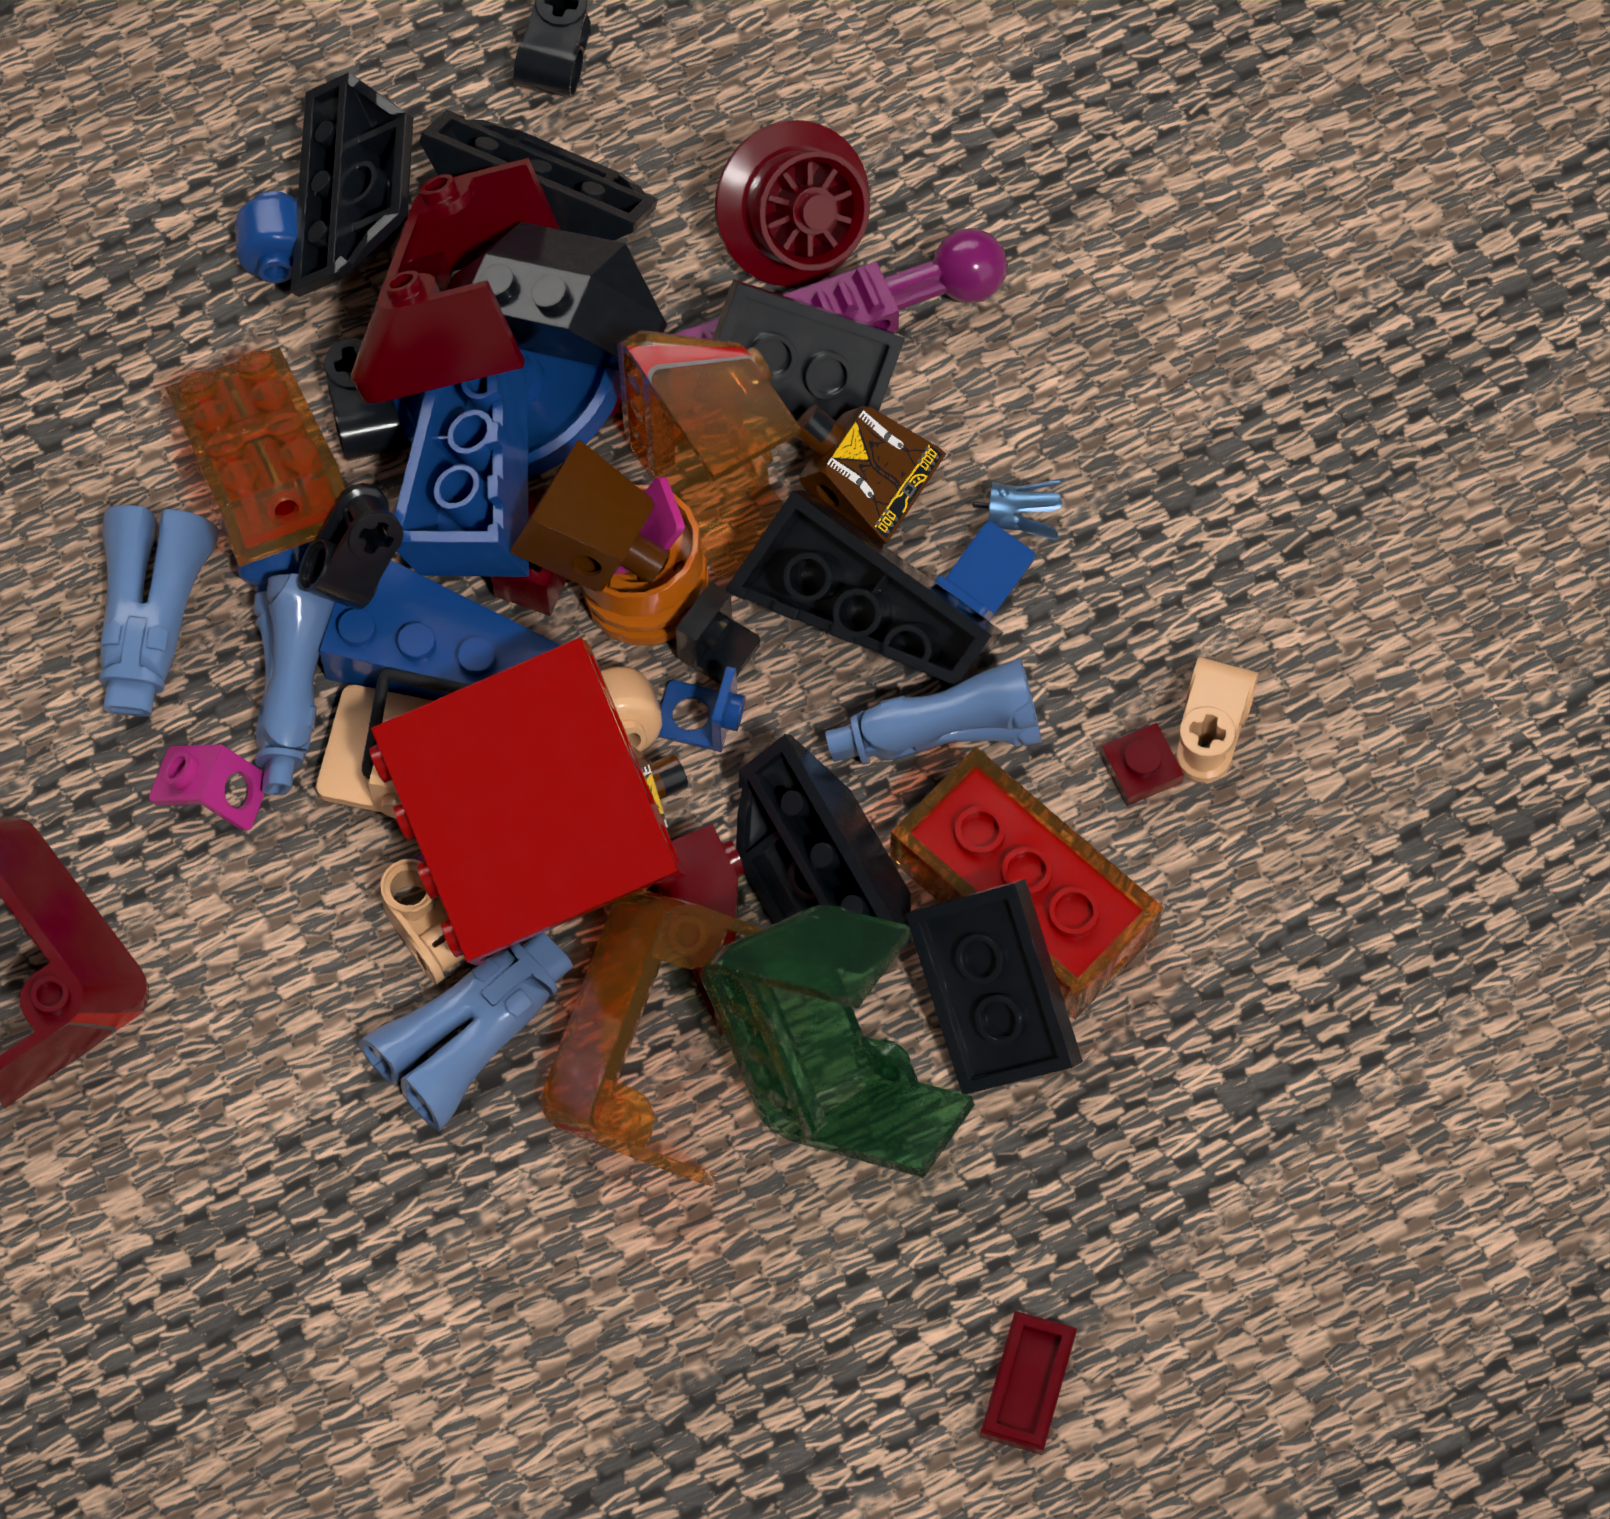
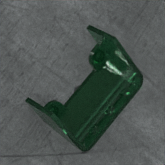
[701,905,975,1178]

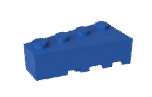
[395,353,529,577]
[319,560,561,701]

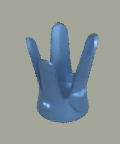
[972,478,1064,541]

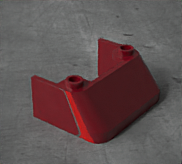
[0,817,149,1109]

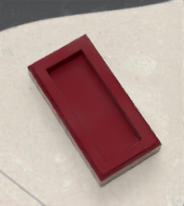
[980,1311,1077,1455]

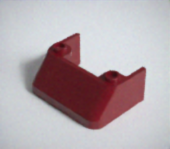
[351,158,560,403]

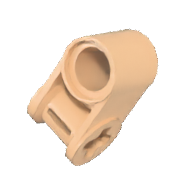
[1177,657,1259,783]
[380,859,465,985]

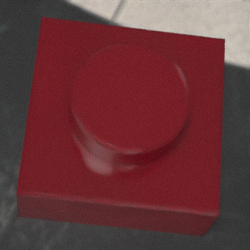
[1100,723,1184,806]

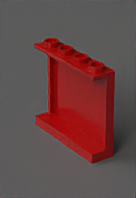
[369,637,686,966]

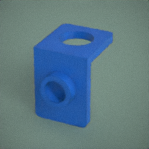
[934,521,1036,621]
[658,666,746,752]

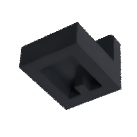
[676,582,760,685]

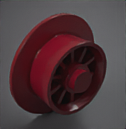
[715,120,870,287]

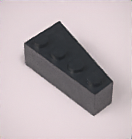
[725,490,1004,685]

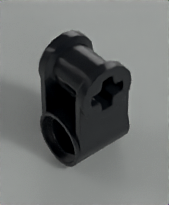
[513,0,591,98]
[325,338,405,462]
[298,483,404,609]

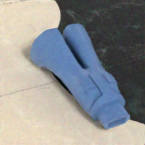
[99,505,220,717]
[254,573,335,796]
[825,658,1042,765]
[358,932,573,1132]

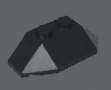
[291,72,414,297]
[419,110,658,241]
[448,222,667,376]
[736,734,912,978]

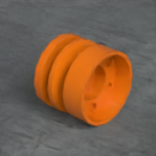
[580,485,710,646]

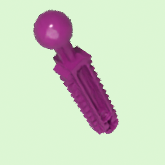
[611,228,1008,424]

